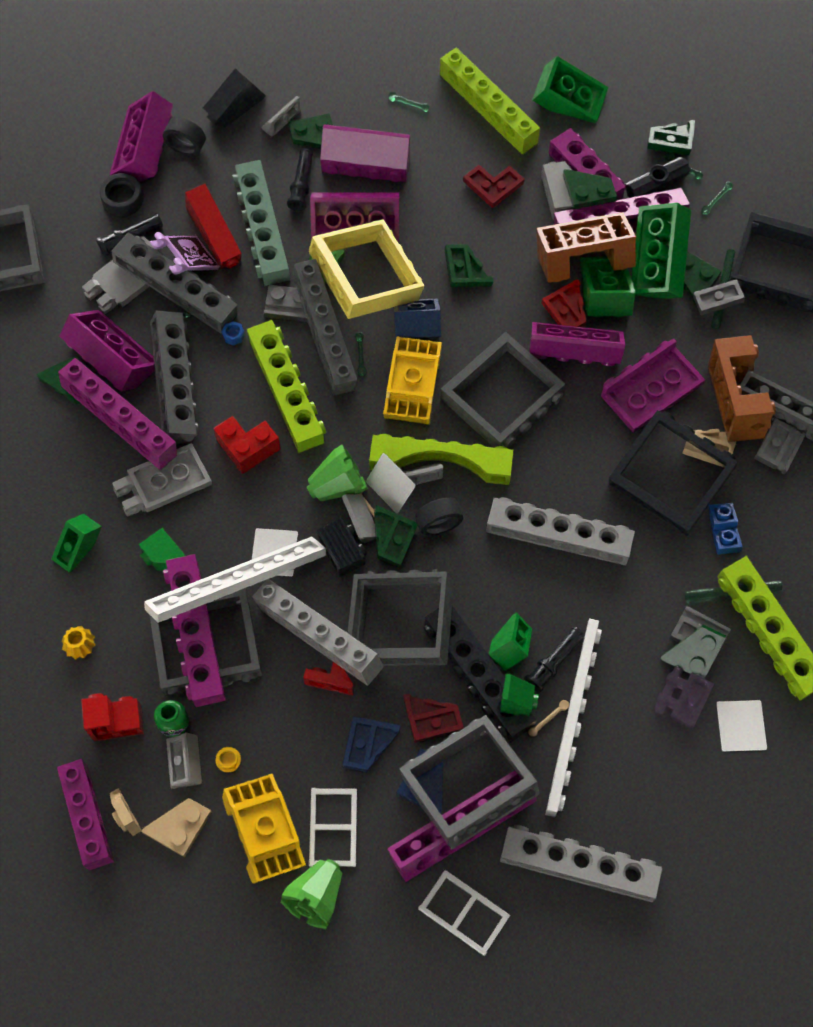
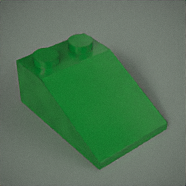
[532,56,609,123]
[580,257,636,317]

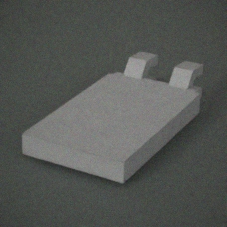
[82,236,162,314]
[112,443,212,517]

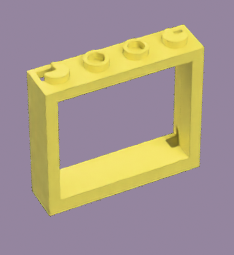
[309,220,424,319]

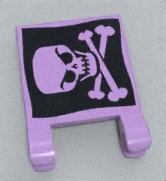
[150,232,220,275]

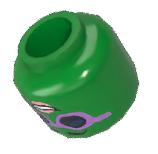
[154,700,189,737]

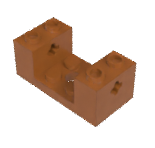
[536,212,636,283]
[708,335,776,442]

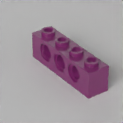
[549,128,626,201]
[57,759,114,871]

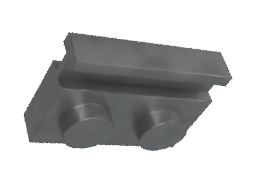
[264,285,308,322]
[754,418,806,475]
[670,606,731,662]

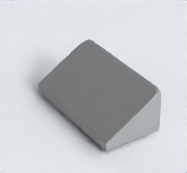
[261,96,301,137]
[402,463,443,485]
[342,494,376,544]
[166,733,202,789]

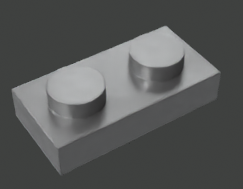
[693,279,745,315]

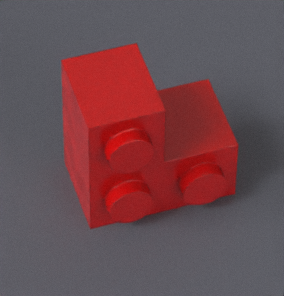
[213,416,281,474]
[81,693,144,742]

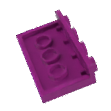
[601,339,705,433]

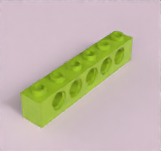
[440,47,540,155]
[247,320,326,453]
[717,556,813,701]

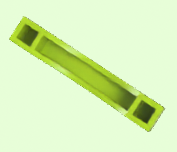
[369,434,513,485]

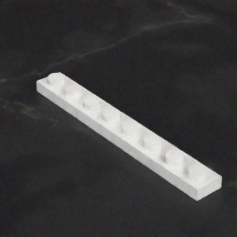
[144,537,326,622]
[545,618,602,817]

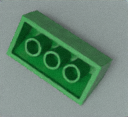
[631,202,692,299]

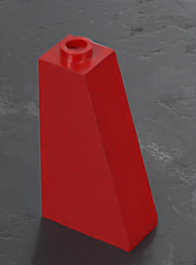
[185,184,242,269]

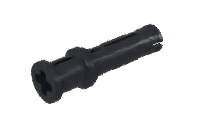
[287,148,313,211]
[96,213,163,257]
[524,626,585,693]

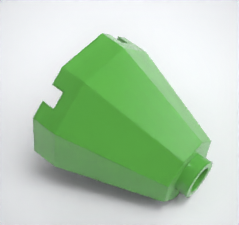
[307,445,368,501]
[281,859,342,929]

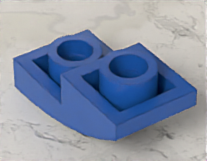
[709,503,743,554]

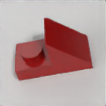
[303,662,354,696]

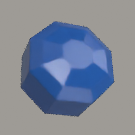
[222,321,245,345]

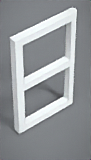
[309,788,357,868]
[418,870,510,956]

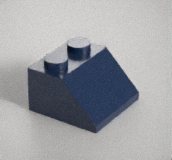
[394,299,441,340]

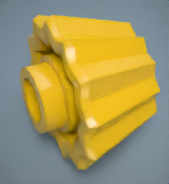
[62,626,96,660]

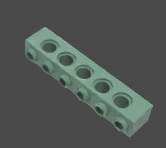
[232,160,290,286]

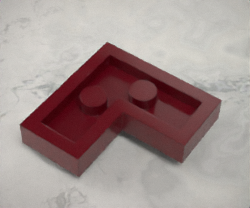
[463,165,525,208]

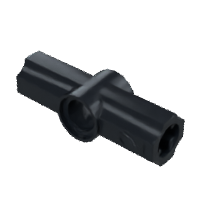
[625,157,691,198]

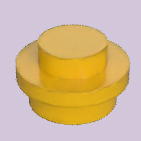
[215,747,241,773]

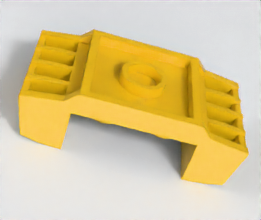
[383,336,442,425]
[222,774,306,884]

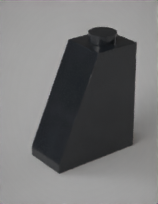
[203,68,266,128]

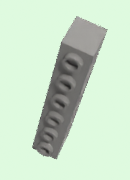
[486,497,635,566]
[252,579,384,686]
[500,825,662,902]

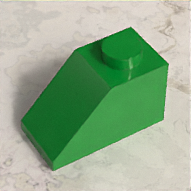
[51,514,102,572]
[139,528,185,571]
[489,612,532,671]
[500,674,539,717]

